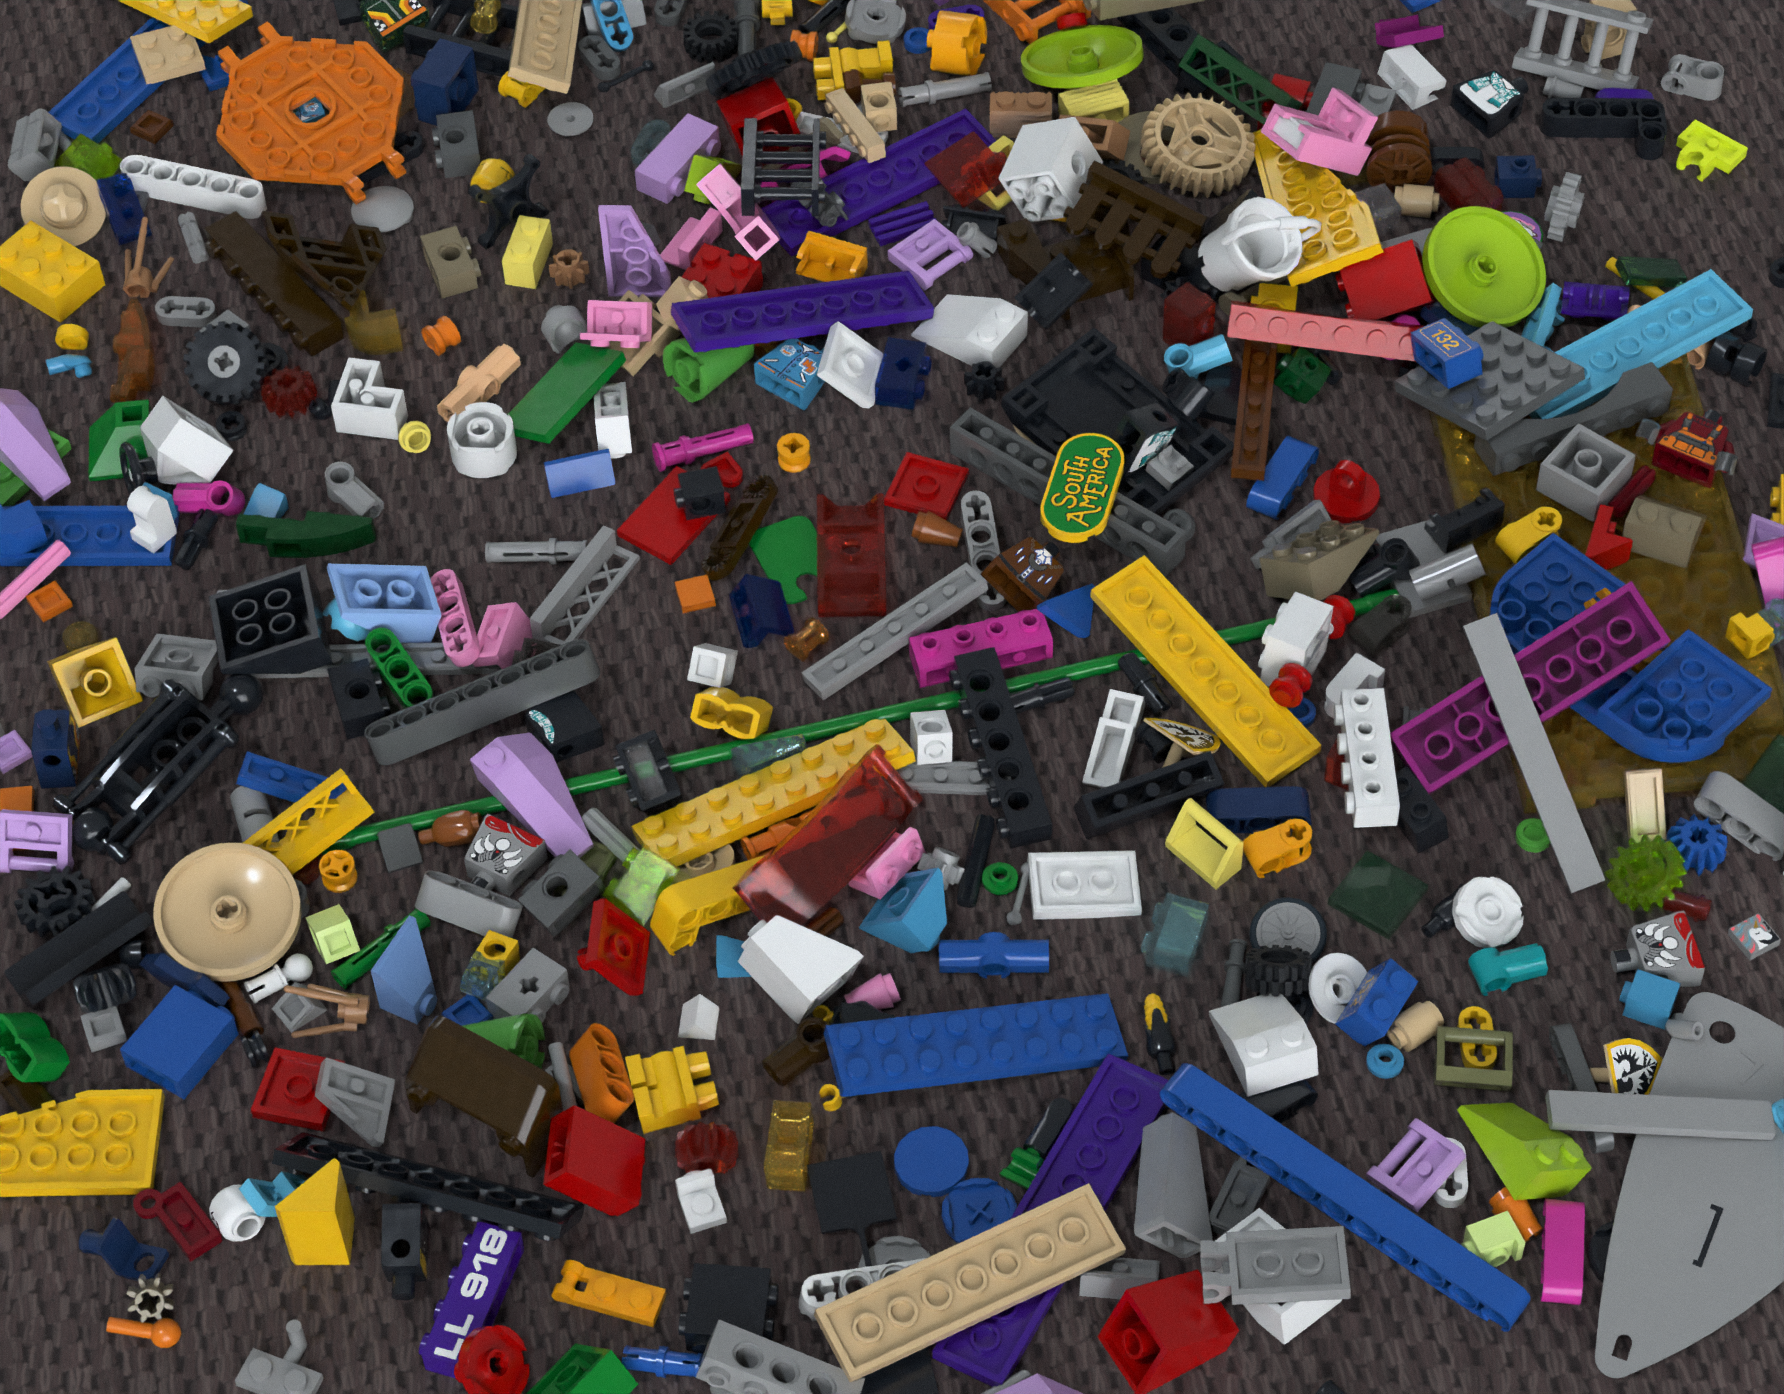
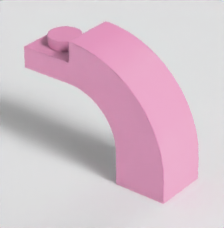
[696,163,780,261]

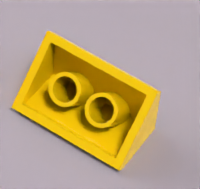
[274,1158,355,1265]

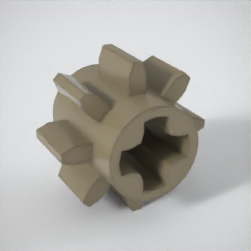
[127,1273,175,1323]

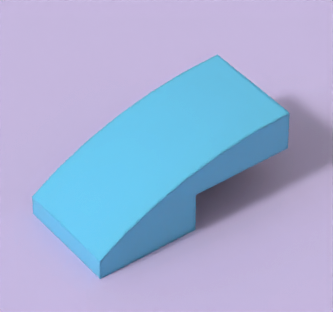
[239,1171,308,1217]

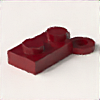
[133,1181,223,1262]

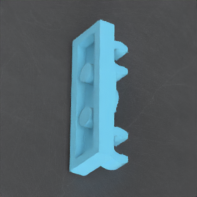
[1521,283,1565,352]

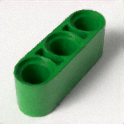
[365,628,434,709]

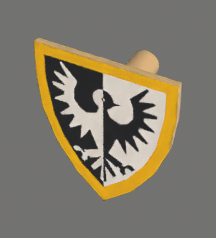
[1143,718,1221,768]
[1589,1038,1663,1095]

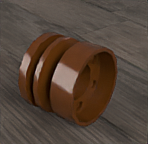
[1365,110,1433,193]

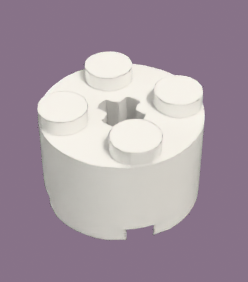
[447,402,517,478]

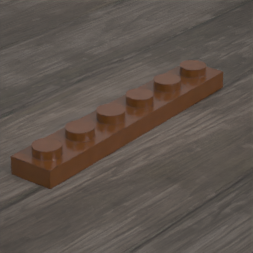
[1231,339,1277,481]

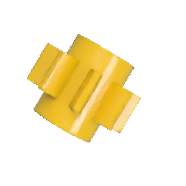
[762,0,793,25]

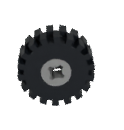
[183,321,270,406]

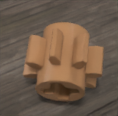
[549,249,589,289]

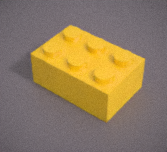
[0,220,105,323]

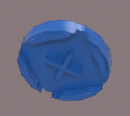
[942,1178,1017,1243]

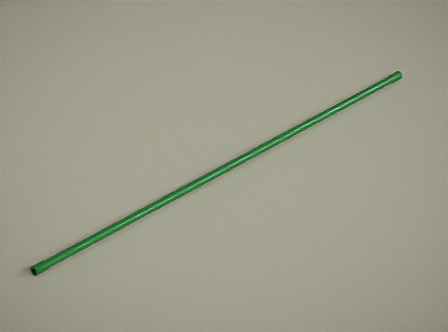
[322,588,1401,854]

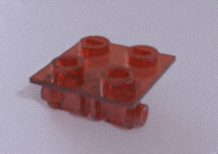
[924,131,1007,208]

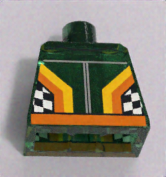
[360,0,429,53]

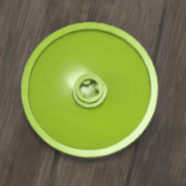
[1021,25,1144,88]
[1422,206,1546,328]

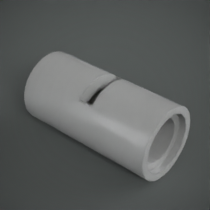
[1409,543,1486,602]
[230,786,279,843]

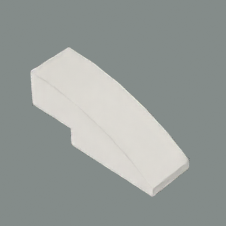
[1082,689,1145,789]

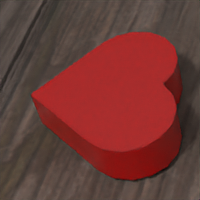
[700,451,743,488]

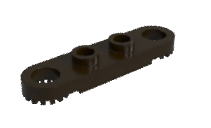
[701,475,778,580]

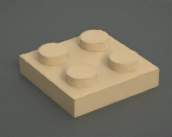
[130,25,206,85]

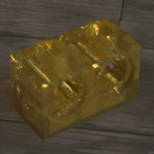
[764,1100,814,1191]

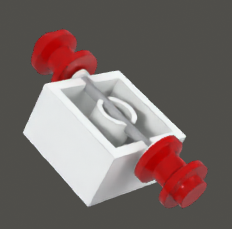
[1258,591,1355,708]

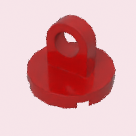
[1313,460,1380,524]

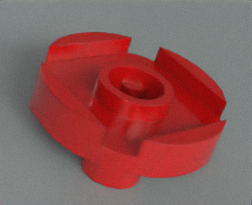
[454,1325,530,1394]

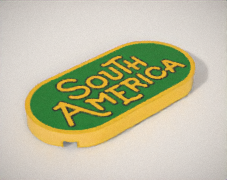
[1040,433,1124,543]

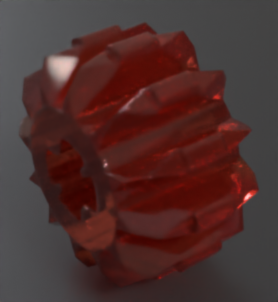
[261,364,318,420]
[675,1122,738,1175]

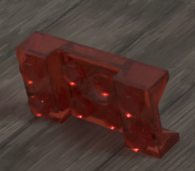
[817,493,886,617]

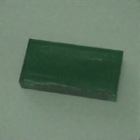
[1615,256,1687,287]

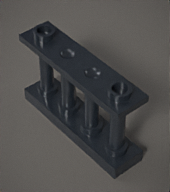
[403,0,518,77]
[741,118,826,216]

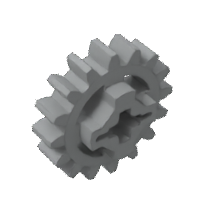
[1544,172,1585,242]

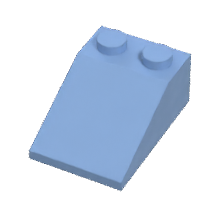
[327,563,442,643]

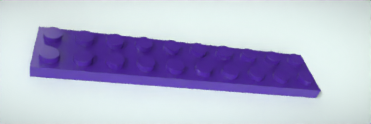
[932,1053,1169,1387]

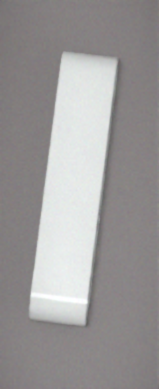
[120,155,267,219]

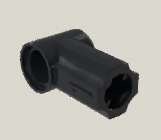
[1349,538,1420,598]

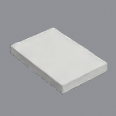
[1027,851,1142,920]

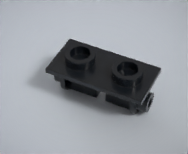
[941,204,1007,242]

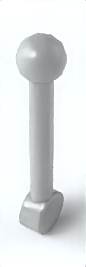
[1006,862,1029,925]

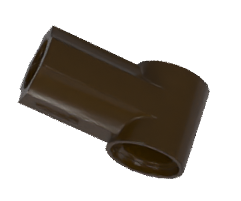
[762,1017,830,1087]

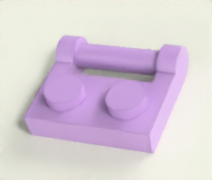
[888,219,973,290]
[0,809,74,873]
[1366,1118,1466,1212]

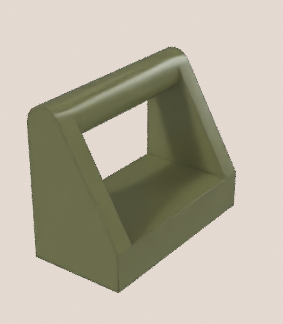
[1434,1026,1513,1091]

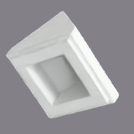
[678,994,719,1040]

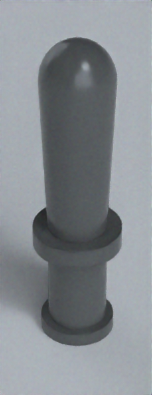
[1221,939,1248,1007]

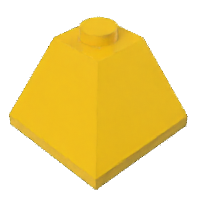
[47,637,143,728]

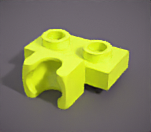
[1676,120,1748,181]

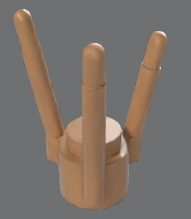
[123,217,174,298]
[284,984,370,1038]

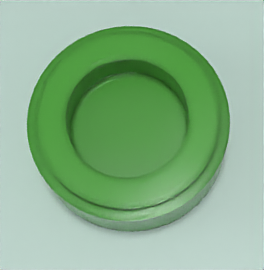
[1515,818,1550,853]

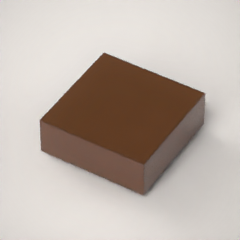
[130,109,174,144]

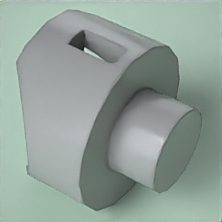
[541,305,587,354]

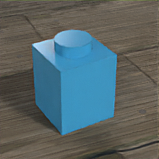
[1619,969,1681,1030]

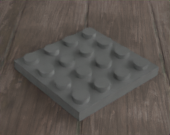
[1394,321,1585,441]

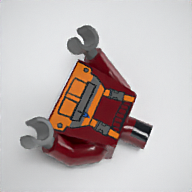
[1635,409,1738,489]

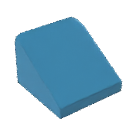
[244,483,289,518]
[716,935,752,978]

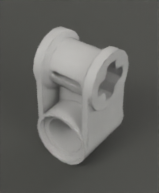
[1661,54,1724,101]

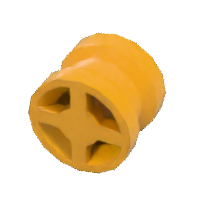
[777,433,811,473]
[319,850,358,893]

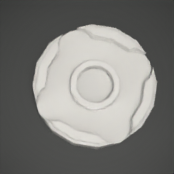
[1452,876,1524,948]

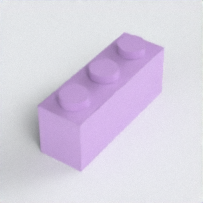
[635,113,721,204]

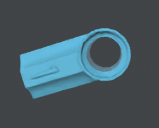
[1164,334,1233,379]

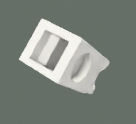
[127,485,177,554]
[1324,653,1385,718]

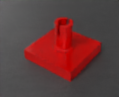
[577,898,650,996]

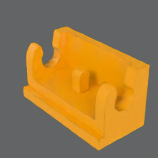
[796,231,868,282]

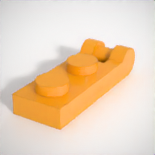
[551,1260,667,1328]

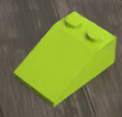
[1457,1103,1592,1200]

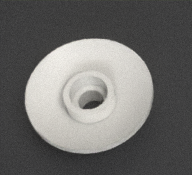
[1308,953,1367,1025]

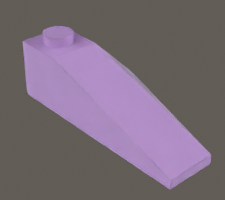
[598,205,672,297]
[0,388,71,501]
[470,732,594,858]

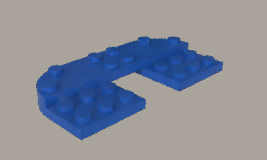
[1489,533,1772,763]

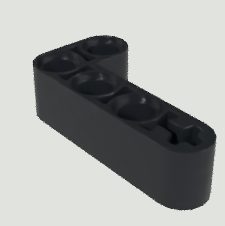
[1539,98,1667,161]

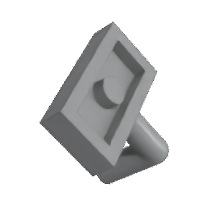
[235,1319,324,1394]

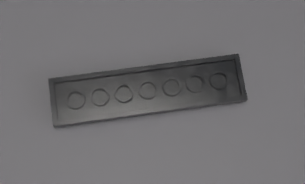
[272,1132,585,1241]

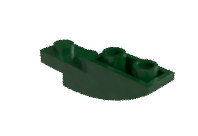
[236,511,376,558]

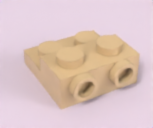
[589,290,680,377]

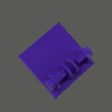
[1561,282,1630,321]

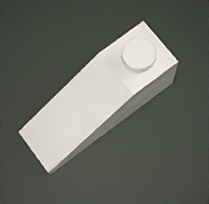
[594,382,632,458]

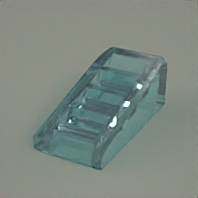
[731,734,806,778]

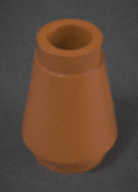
[911,511,963,548]

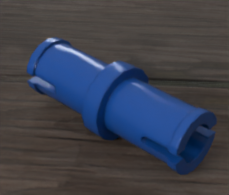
[622,1345,703,1379]

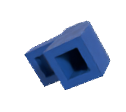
[0,500,48,555]

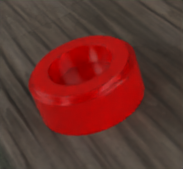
[1056,12,1088,30]

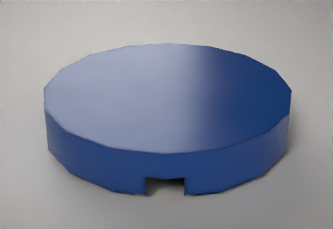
[894,1126,969,1197]

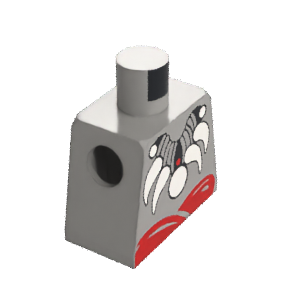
[464,814,548,896]
[1610,910,1705,987]

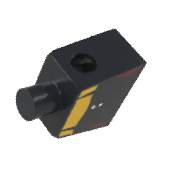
[381,1203,430,1301]

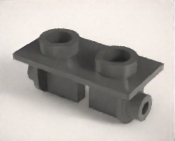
[791,167,849,227]

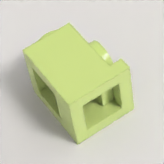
[1461,1211,1525,1267]

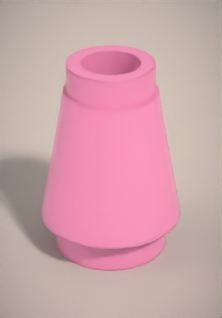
[844,973,901,1010]

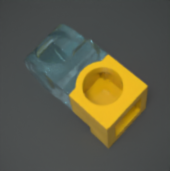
[1725,598,1784,660]
[460,930,520,1001]

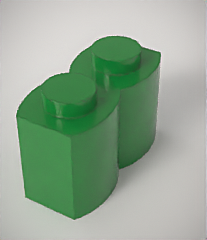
[0,1012,70,1082]

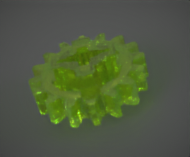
[1605,834,1687,911]

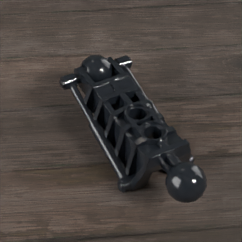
[52,674,264,865]

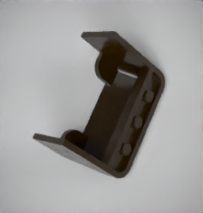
[404,1016,563,1178]

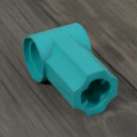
[1468,943,1548,996]

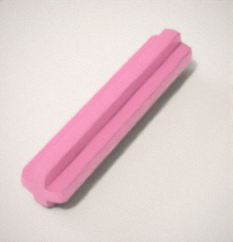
[0,540,71,619]

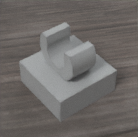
[1145,445,1194,491]

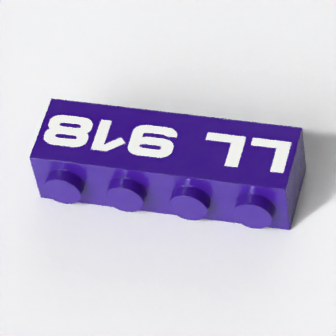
[419,1222,524,1378]

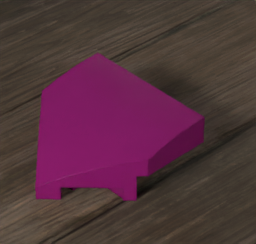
[1375,14,1444,48]

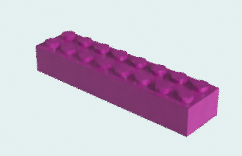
[1390,581,1671,795]

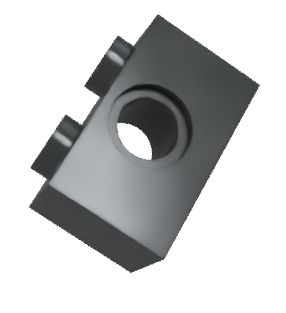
[432,110,481,178]
[518,849,606,937]

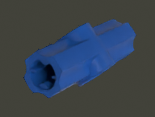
[939,932,1049,978]

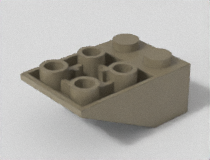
[1259,520,1379,601]

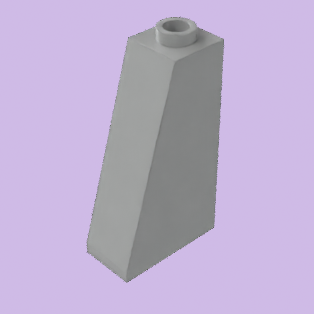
[1134,1112,1213,1258]

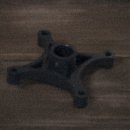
[468,154,549,250]

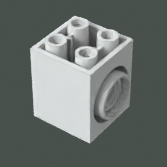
[998,117,1103,222]

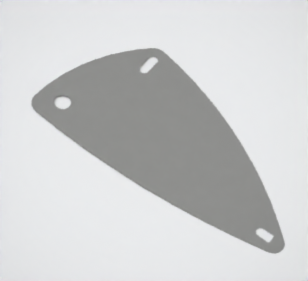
[1595,992,1784,1378]

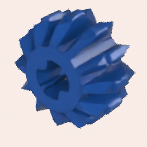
[1665,814,1728,877]

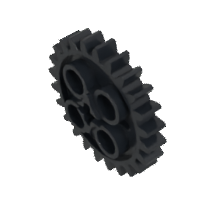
[706,41,803,96]

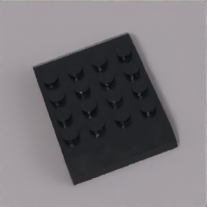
[1001,328,1234,515]

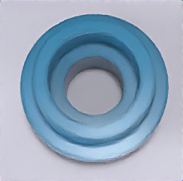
[1366,1044,1404,1079]

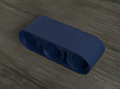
[1206,786,1312,834]

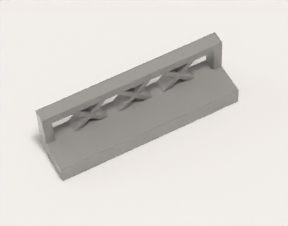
[529,525,640,647]

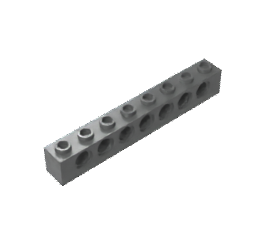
[950,407,1186,578]

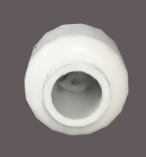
[209,1185,266,1242]

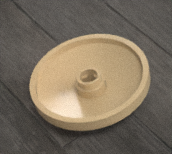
[154,843,302,982]

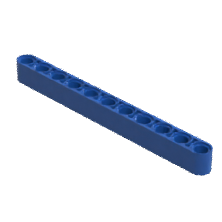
[1159,1063,1531,1332]

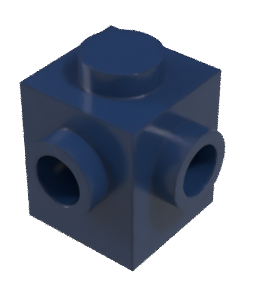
[1494,155,1542,198]

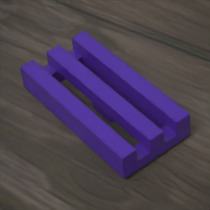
[868,201,937,246]

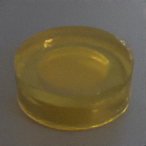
[62,621,99,652]

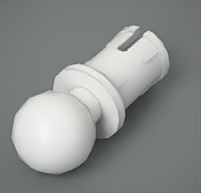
[244,953,313,1004]

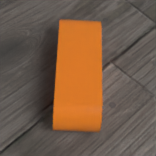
[569,1023,634,1123]

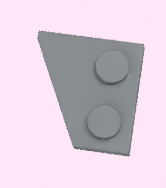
[315,1057,395,1147]

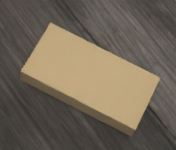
[1623,768,1667,843]

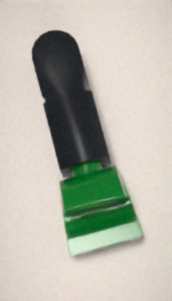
[999,1098,1072,1190]

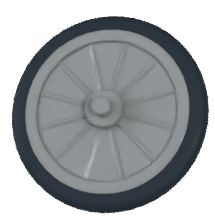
[1249,897,1327,963]

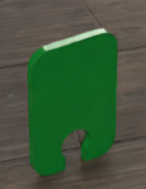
[749,516,842,604]

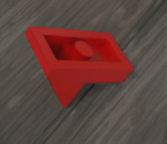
[1585,504,1633,570]

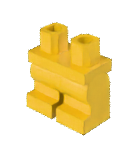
[625,1046,719,1134]

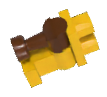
[813,40,896,104]

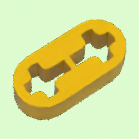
[1457,1006,1497,1070]

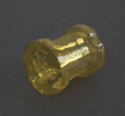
[470,0,501,34]

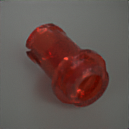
[1663,888,1712,923]

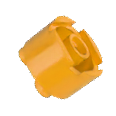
[926,10,987,76]

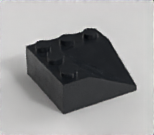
[208,564,333,674]

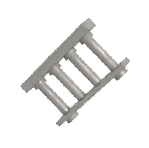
[1512,0,1654,90]

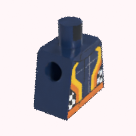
[31,709,81,789]

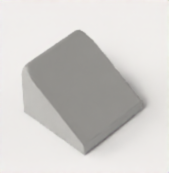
[272,982,327,1033]

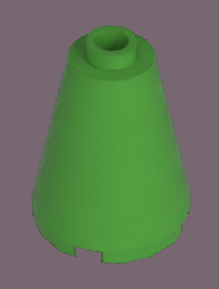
[663,338,755,403]
[461,1013,545,1068]

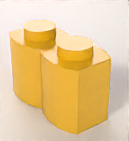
[690,687,773,739]

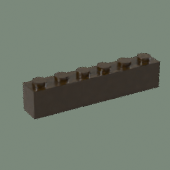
[204,211,344,357]

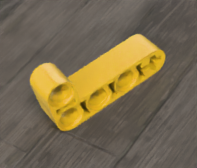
[650,854,793,956]

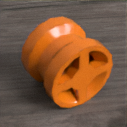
[790,30,819,62]
[421,315,461,356]

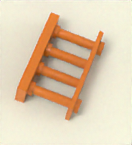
[983,0,1091,44]

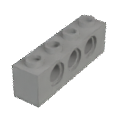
[695,1320,865,1394]

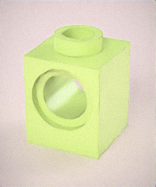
[305,904,360,964]

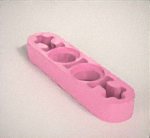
[430,569,480,667]

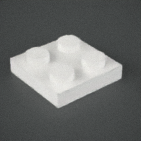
[817,321,887,409]

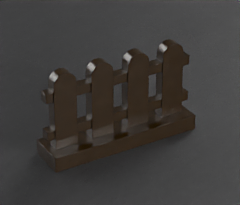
[1063,160,1207,279]

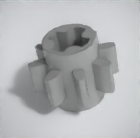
[917,847,965,890]

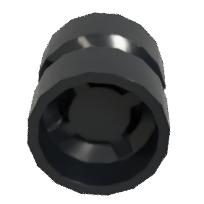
[1706,331,1768,387]

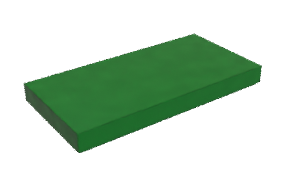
[509,342,626,444]

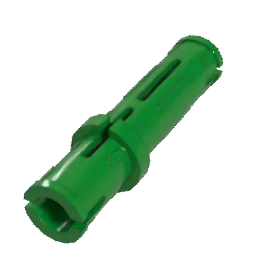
[331,908,431,990]

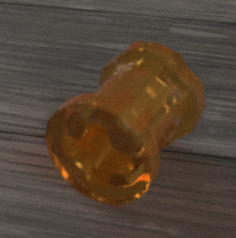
[784,617,830,662]

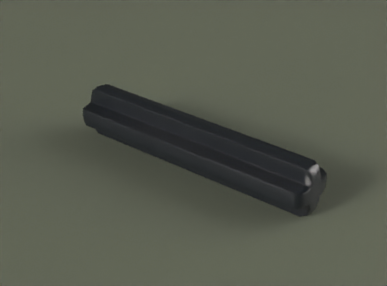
[957,814,995,908]

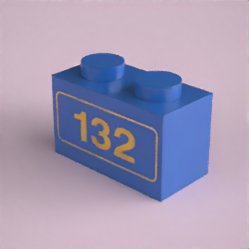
[1411,318,1483,389]
[1335,958,1419,1046]

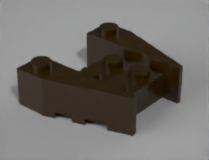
[997,204,1134,320]

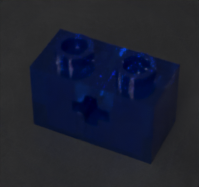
[875,337,932,410]

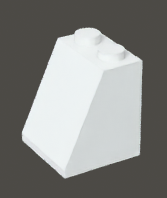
[738,915,864,1024]

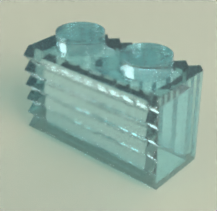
[1141,892,1209,977]

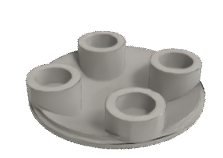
[351,186,414,233]

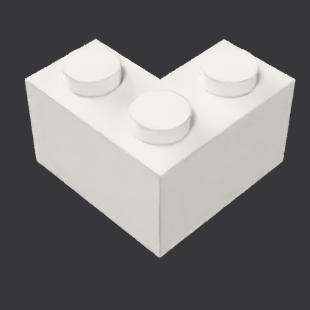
[331,357,408,440]

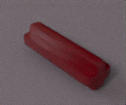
[1608,465,1656,518]

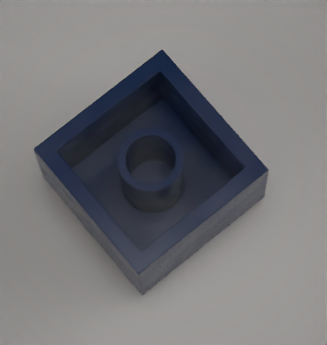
[411,38,479,126]

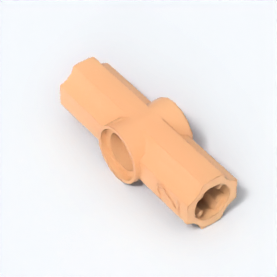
[437,344,521,422]

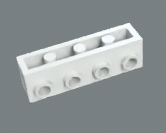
[1333,688,1400,828]

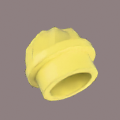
[398,421,431,453]

